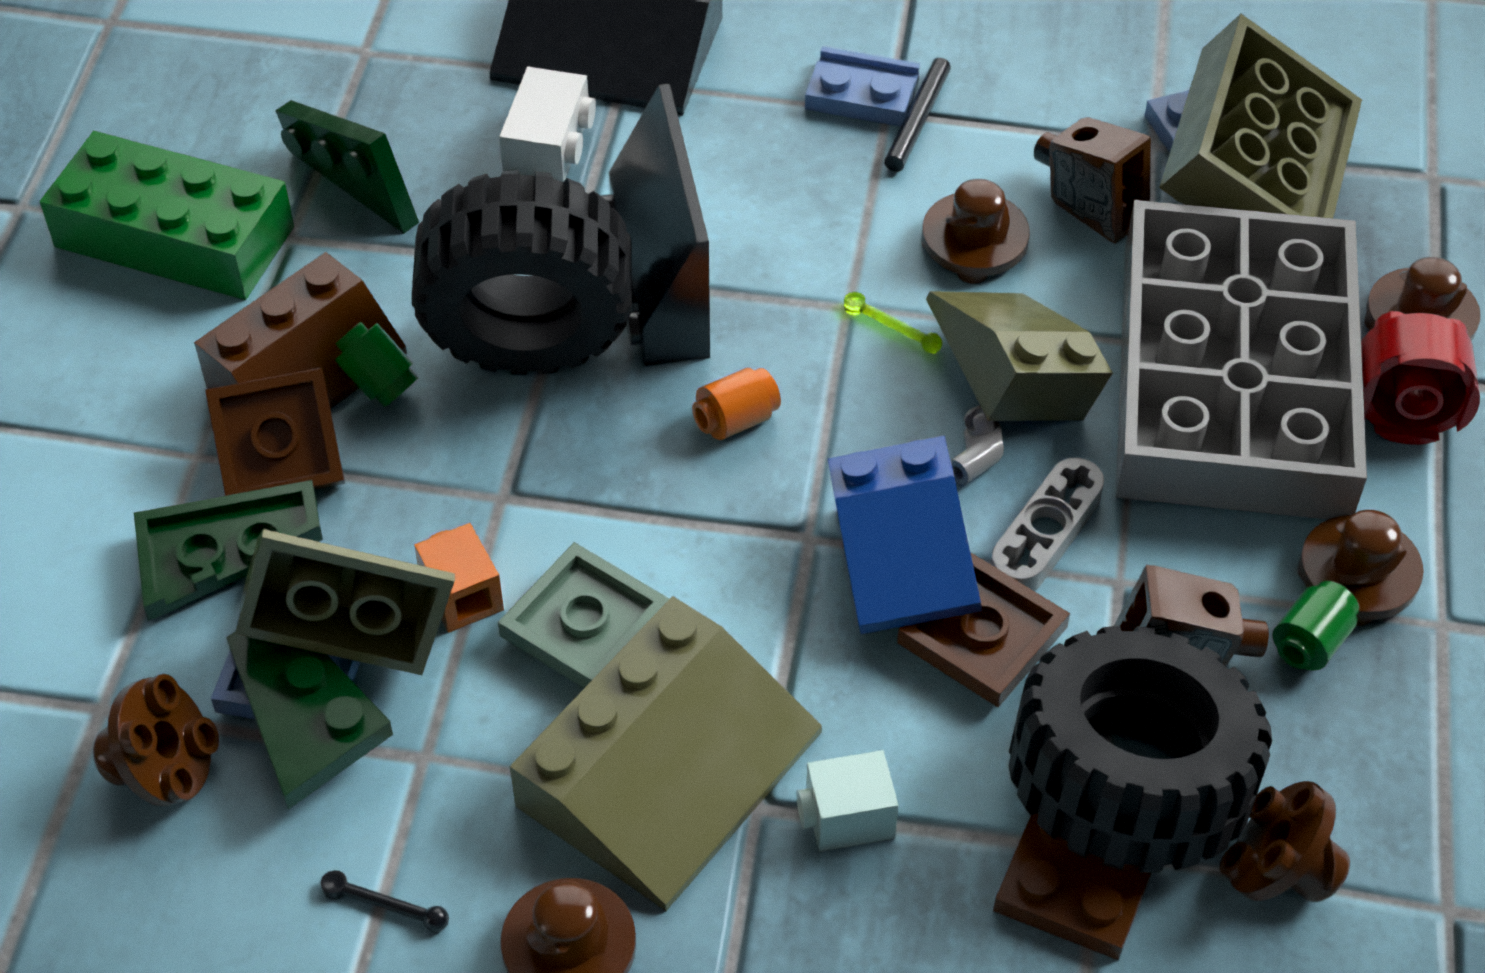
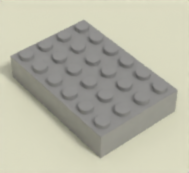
[1115,200,1367,520]

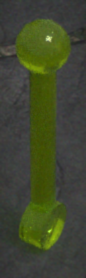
[844,292,943,354]

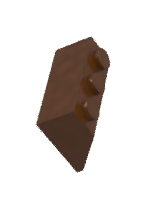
[194,252,407,408]

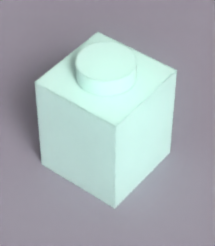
[796,750,899,852]

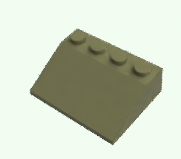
[1159,14,1362,219]
[510,596,822,911]

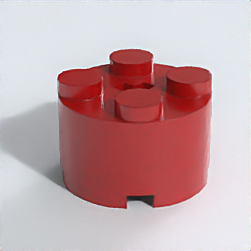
[1361,311,1480,445]

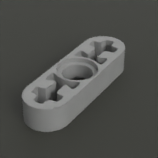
[991,458,1104,591]

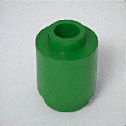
[334,322,418,408]
[1272,581,1359,671]

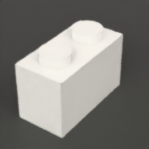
[499,67,596,182]

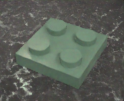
[498,542,669,688]

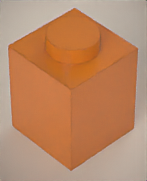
[414,523,504,633]

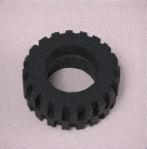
[411,170,632,375]
[1008,626,1272,873]

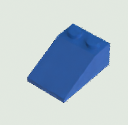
[827,435,982,634]

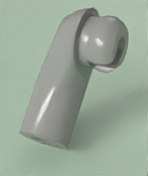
[951,406,1004,485]

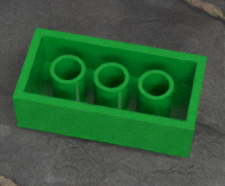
[39,130,294,300]

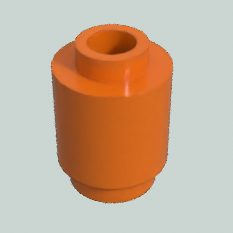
[692,368,781,440]

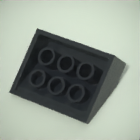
[489,0,723,115]
[601,84,710,366]

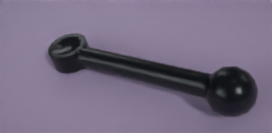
[320,870,449,932]

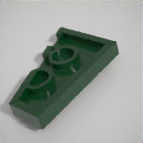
[275,100,420,234]
[134,480,323,622]
[226,632,393,810]

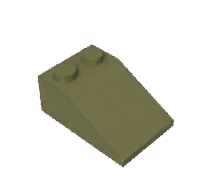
[926,291,1113,421]

